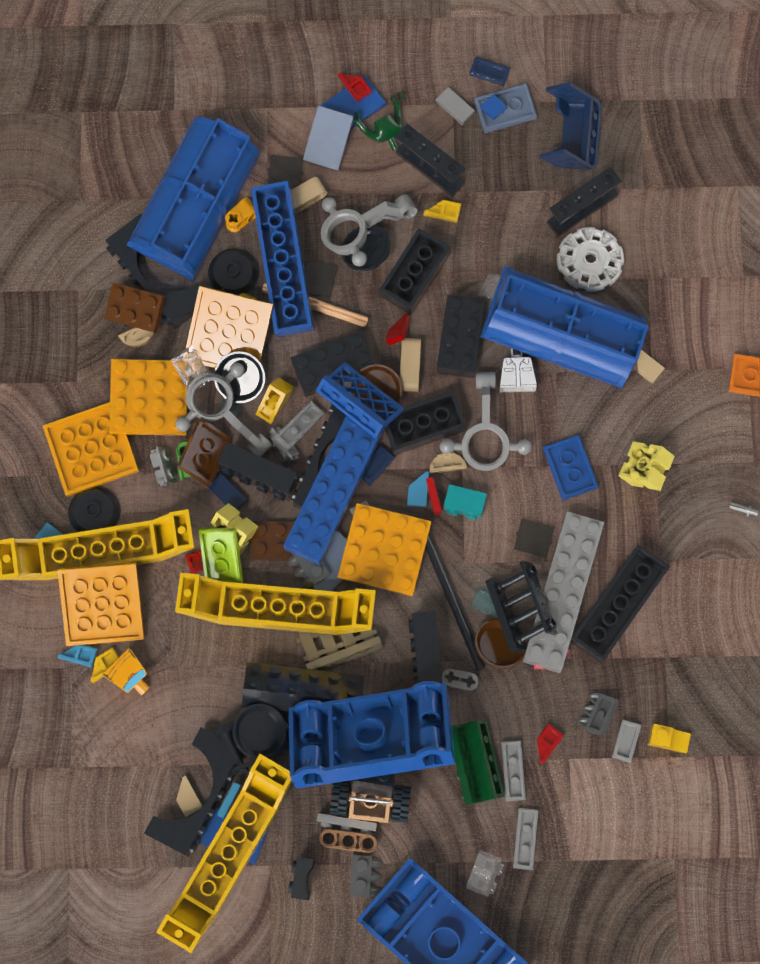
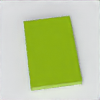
[198,527,244,583]

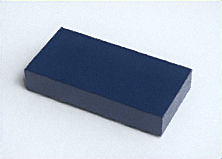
[469,57,510,87]
[361,445,395,486]
[207,473,248,510]

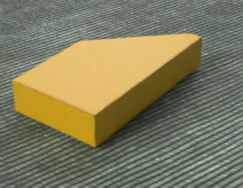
[424,200,461,223]
[90,647,119,683]

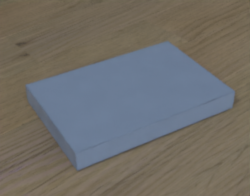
[473,83,537,134]
[303,106,354,170]
[302,531,347,591]

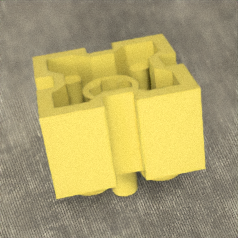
[619,442,675,491]
[210,503,258,555]

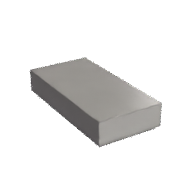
[436,87,475,125]
[611,719,641,763]

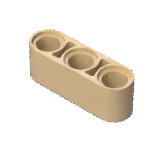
[292,177,328,214]
[400,338,421,392]

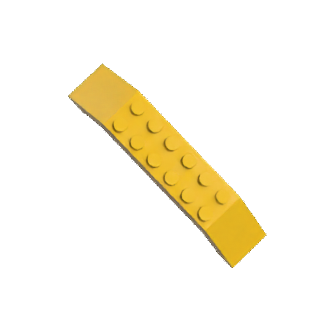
[0,509,194,580]
[175,573,376,635]
[157,754,292,953]

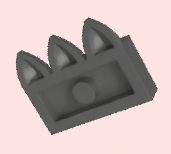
[287,554,330,588]
[578,693,620,737]
[350,855,383,897]

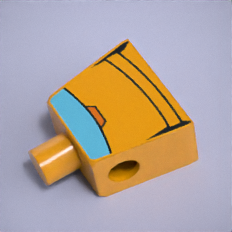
[102,647,150,695]

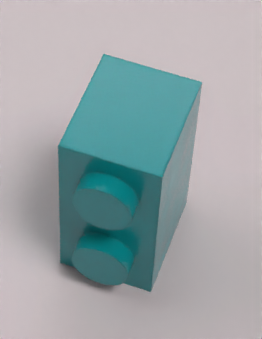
[443,484,487,521]

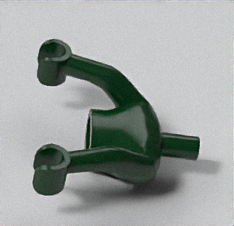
[352,92,403,151]

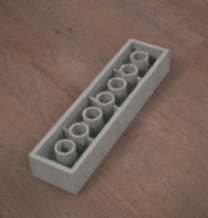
[523,511,604,673]

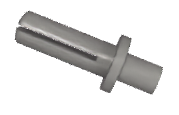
[729,502,759,516]

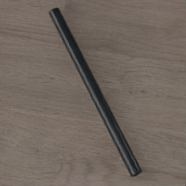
[425,534,486,671]

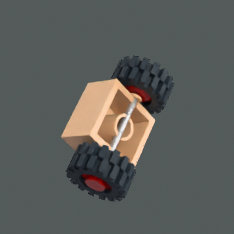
[330,781,411,824]

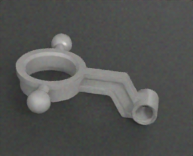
[321,194,418,266]
[175,363,272,457]
[440,372,532,471]

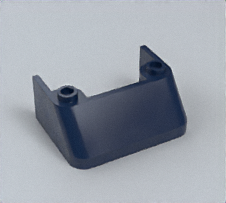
[540,82,602,170]

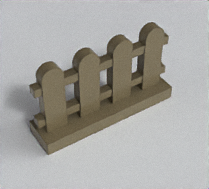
[296,629,383,671]

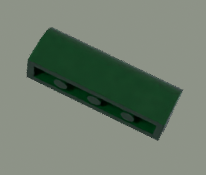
[452,719,505,805]

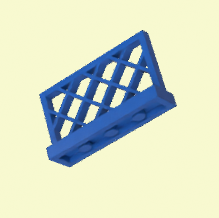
[316,362,404,438]

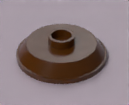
[351,364,403,411]
[474,618,526,669]

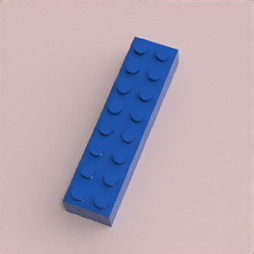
[251,181,315,338]
[283,415,385,566]

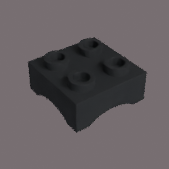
[288,857,315,901]

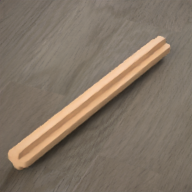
[262,282,369,327]

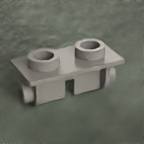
[266,427,300,468]
[150,446,177,487]

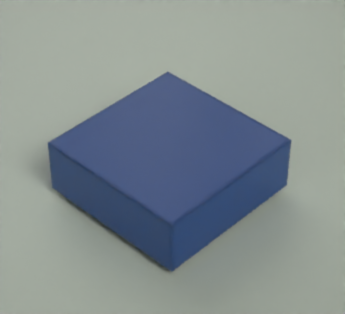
[480,94,507,121]

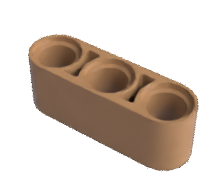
[319,829,377,853]

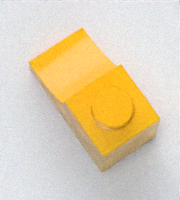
[255,377,294,424]
[647,724,691,753]

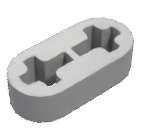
[442,669,478,691]

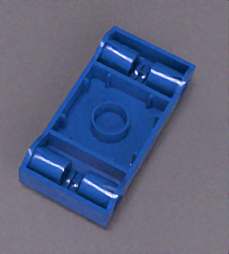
[289,681,455,789]
[356,858,528,964]

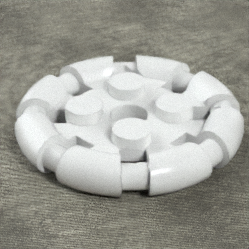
[557,227,624,292]

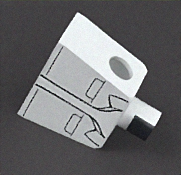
[500,349,537,392]

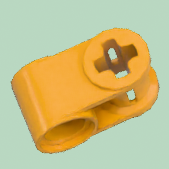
[225,197,256,232]

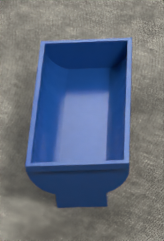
[126,116,260,281]
[480,266,649,389]

